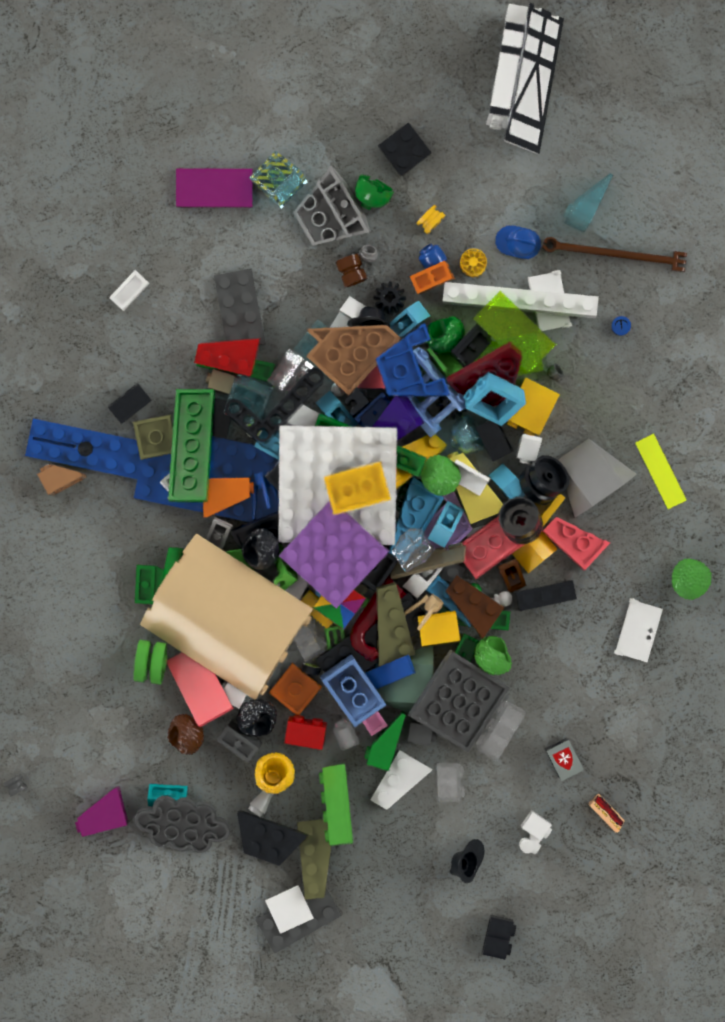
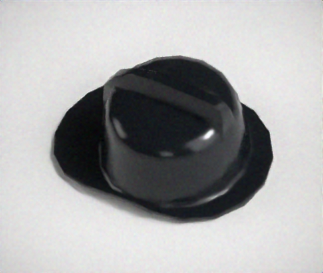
[347,306,390,327]
[450,839,485,883]

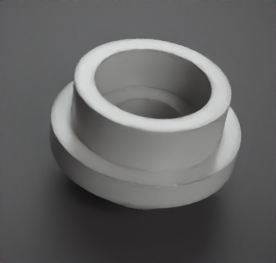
[359,245,378,262]

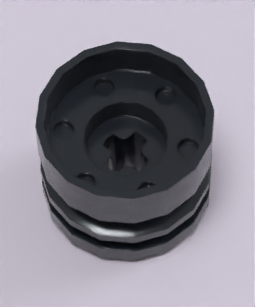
[498,497,543,545]

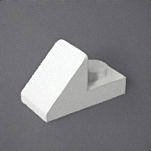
[330,296,366,328]

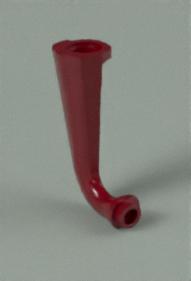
[350,577,406,662]

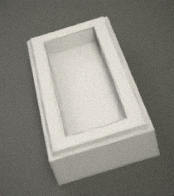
[109,270,150,311]

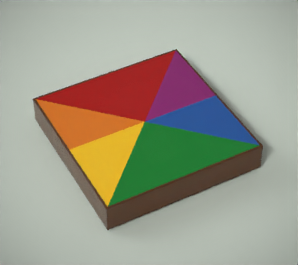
[312,590,366,630]

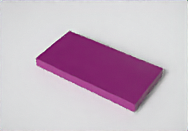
[176,168,253,208]

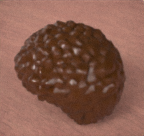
[167,714,204,755]

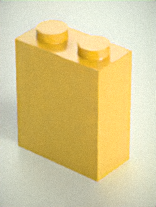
[506,377,560,436]

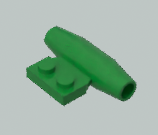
[135,547,184,604]

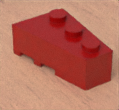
[194,338,261,376]

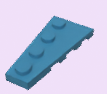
[388,477,444,563]

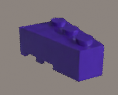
[372,396,424,441]

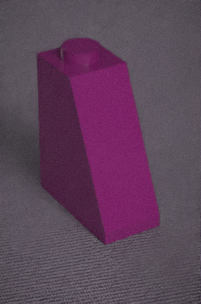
[75,786,129,837]

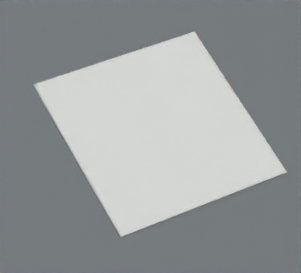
[265,885,313,934]

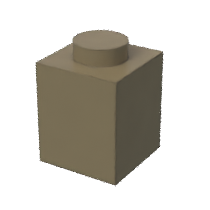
[206,369,236,395]

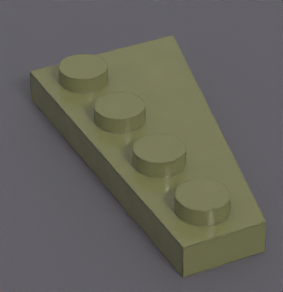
[376,582,415,666]
[297,819,331,900]

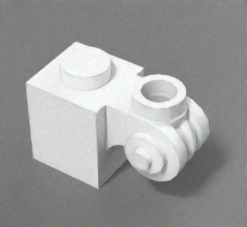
[519,810,552,855]

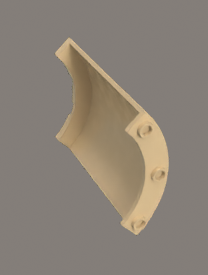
[140,533,313,700]

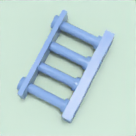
[407,347,466,438]

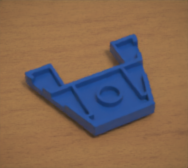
[376,323,450,396]

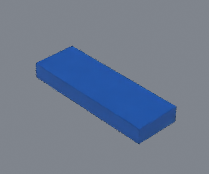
[365,655,416,690]

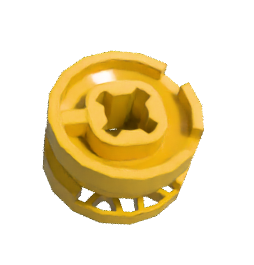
[416,205,446,234]
[460,248,487,277]

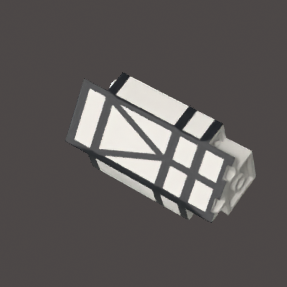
[486,2,564,154]

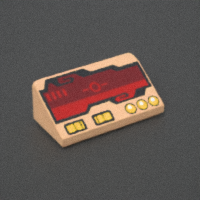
[588,794,624,833]

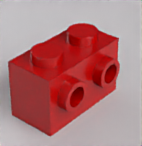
[284,715,328,750]

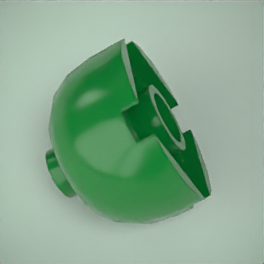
[355,174,394,210]

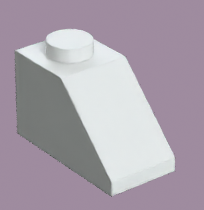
[516,434,542,465]
[403,567,444,599]

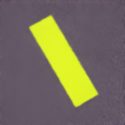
[635,434,687,509]

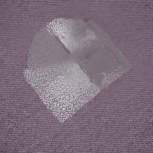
[392,528,435,572]

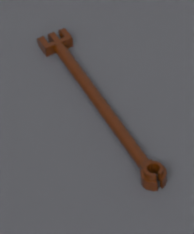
[542,237,687,272]

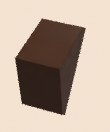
[497,558,527,593]

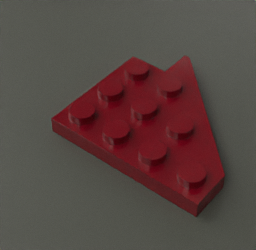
[446,341,522,407]

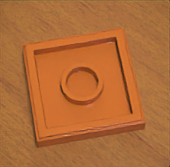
[269,663,322,715]

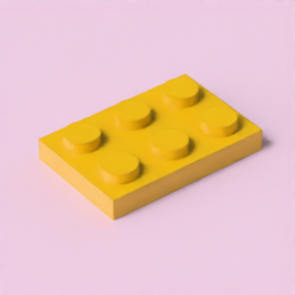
[324,461,391,515]

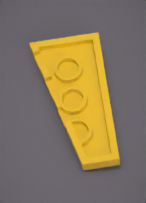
[396,434,447,490]

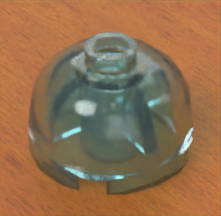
[449,415,485,454]

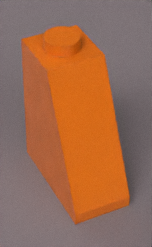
[203,478,254,517]

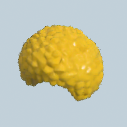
[255,752,295,794]

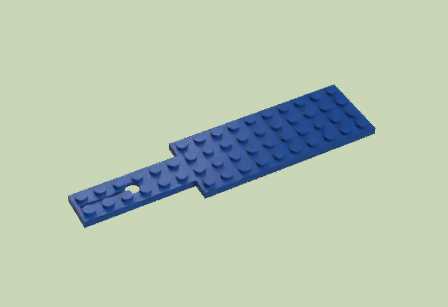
[25,419,279,522]

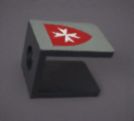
[545,738,584,781]

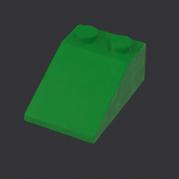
[364,711,406,771]

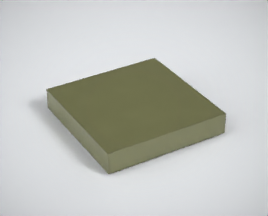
[133,414,173,460]

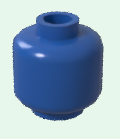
[419,243,447,269]

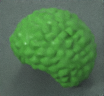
[421,455,461,496]
[672,559,712,600]
[474,636,512,675]

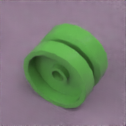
[134,639,167,685]

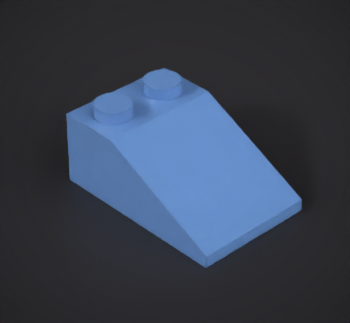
[320,654,386,727]

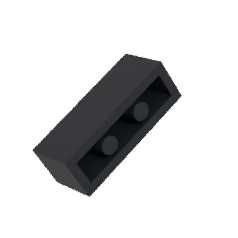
[515,580,577,611]

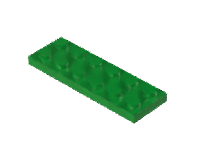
[168,389,215,502]

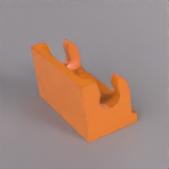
[410,260,455,294]

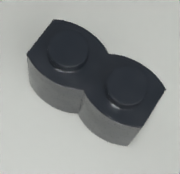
[482,915,516,960]

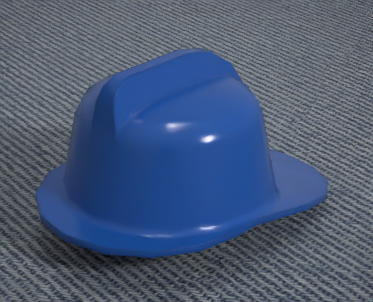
[495,225,541,259]

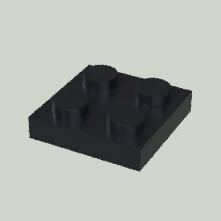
[378,122,431,177]

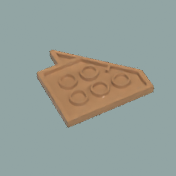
[306,325,401,395]

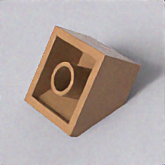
[37,464,87,496]

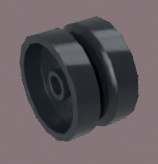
[519,455,569,505]

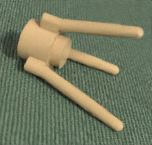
[404,594,444,630]

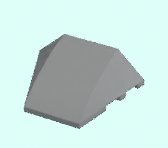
[293,166,370,245]
[558,438,637,518]

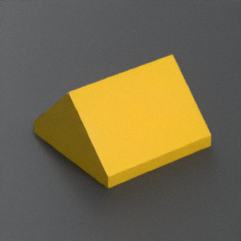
[418,611,460,647]

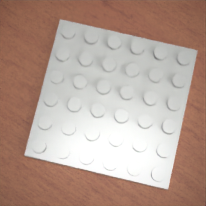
[278,426,397,545]

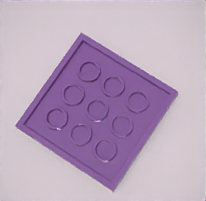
[279,500,389,608]

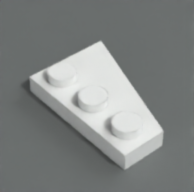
[370,750,433,810]

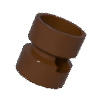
[336,254,368,288]

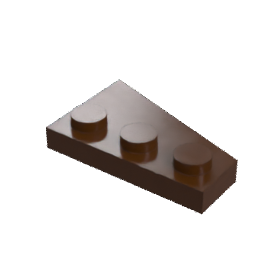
[445,575,505,640]

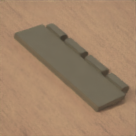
[391,542,466,579]

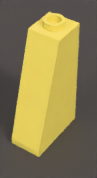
[447,451,503,524]

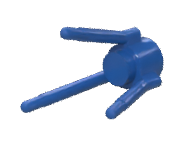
[252,472,279,520]

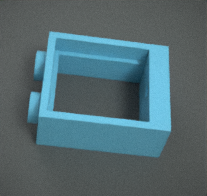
[464,372,526,426]

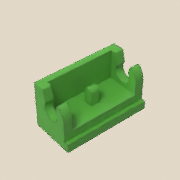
[274,544,298,590]

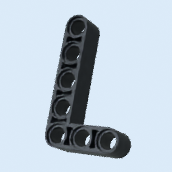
[225,368,324,445]

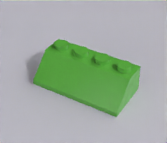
[319,764,353,846]

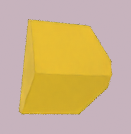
[512,532,558,574]

